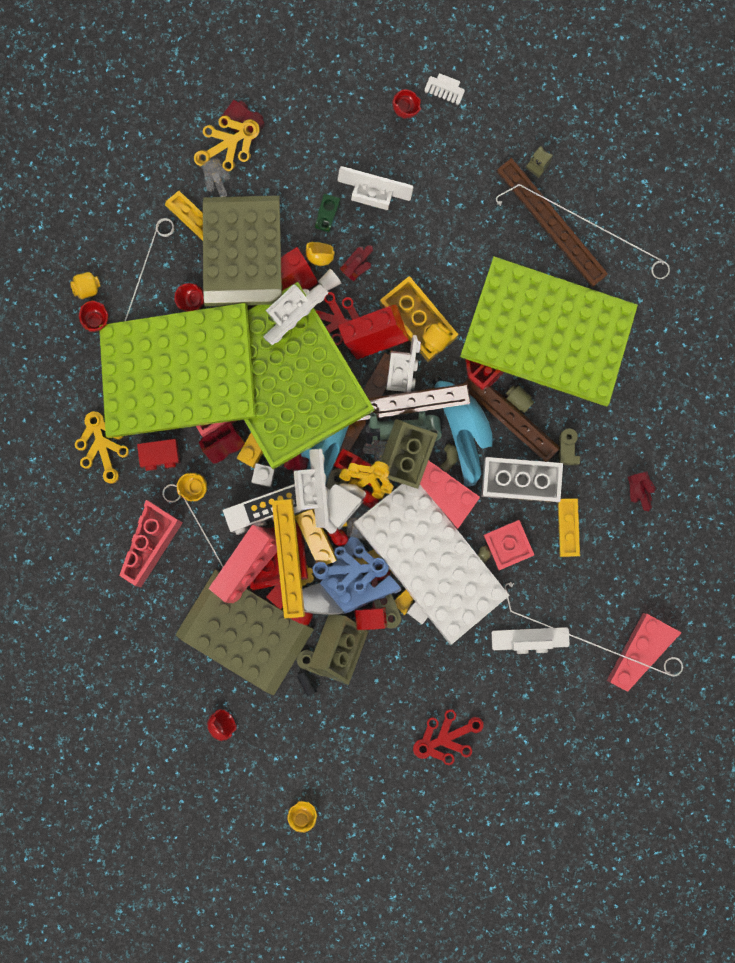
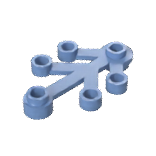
[312,545,389,596]

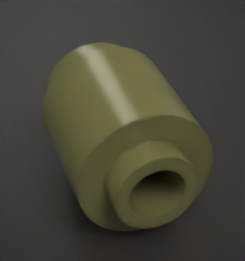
[506,385,534,413]

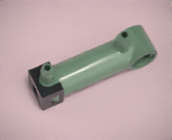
[366,411,442,445]

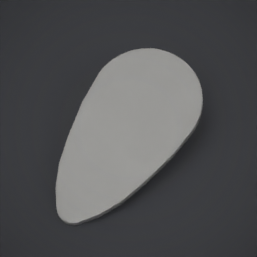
[302,583,345,615]

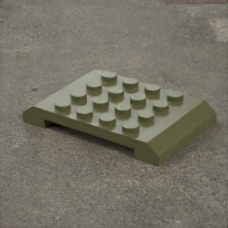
[203,196,282,306]
[176,569,314,695]

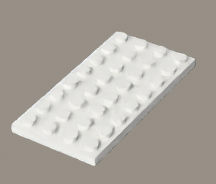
[353,484,510,645]

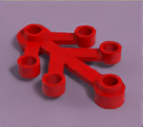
[315,292,359,346]
[413,709,483,765]

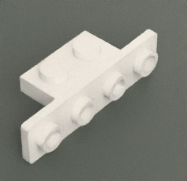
[338,166,413,210]
[263,284,329,345]
[386,335,420,393]
[294,449,330,528]
[491,627,569,654]

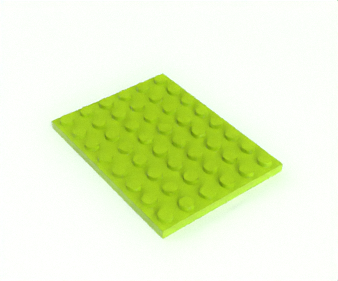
[460,257,638,407]
[244,282,375,469]
[99,303,256,438]

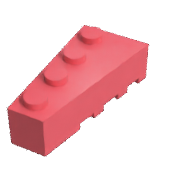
[420,460,480,529]
[119,500,183,587]
[209,525,277,603]
[607,613,681,692]

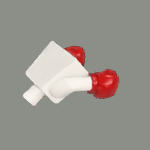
[325,483,379,546]

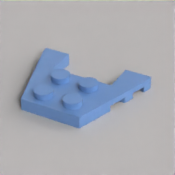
[320,534,401,613]

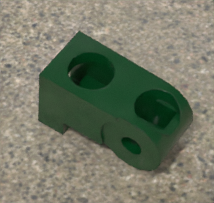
[315,193,341,233]

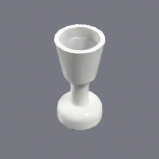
[303,269,341,296]

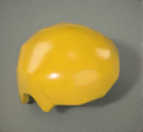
[306,242,335,266]
[176,473,208,501]
[287,801,317,833]

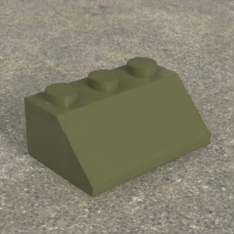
[380,419,438,489]
[309,614,369,685]

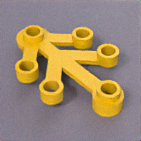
[194,116,260,171]
[75,411,129,484]
[339,461,394,499]

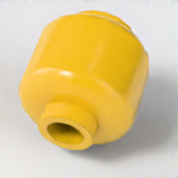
[70,272,100,299]
[423,323,451,352]

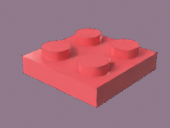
[484,520,534,570]

